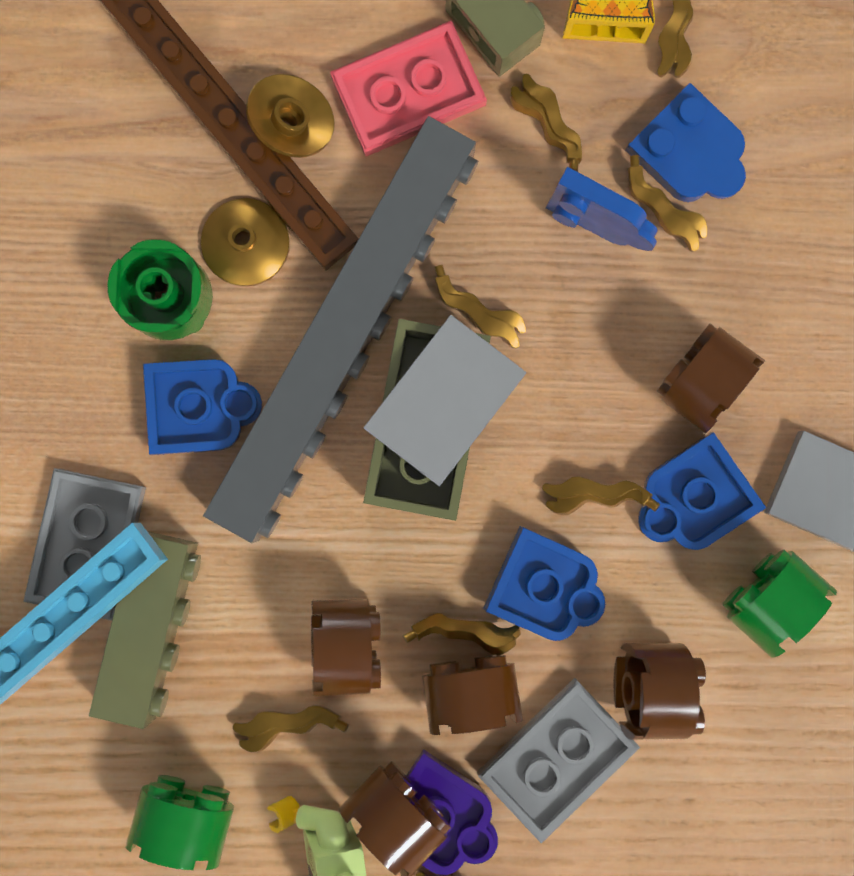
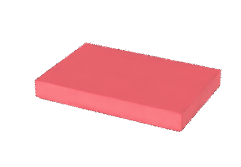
[330,20,487,157]

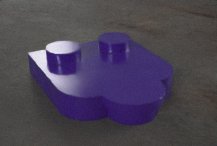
[406,749,498,875]

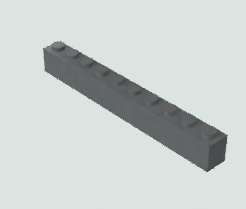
[203,116,479,543]

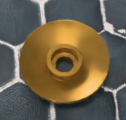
[246,74,335,158]
[201,198,290,286]

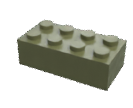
[363,319,491,521]

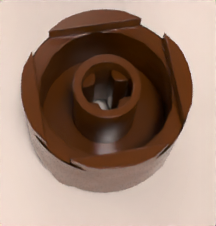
[657,324,765,434]
[311,599,381,696]
[613,643,706,740]
[422,655,523,735]
[339,761,451,876]

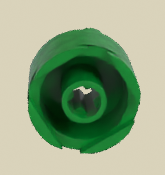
[107,239,213,340]
[723,549,837,658]
[125,775,234,870]

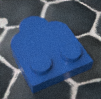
[625,83,746,202]
[546,167,658,251]
[143,359,262,455]
[638,432,766,550]
[483,526,606,641]

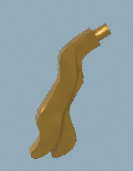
[657,0,693,78]
[510,73,582,172]
[627,155,707,252]
[434,264,526,348]
[542,476,660,515]
[403,613,521,655]
[233,705,349,752]

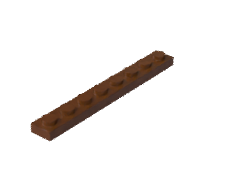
[100,0,359,271]

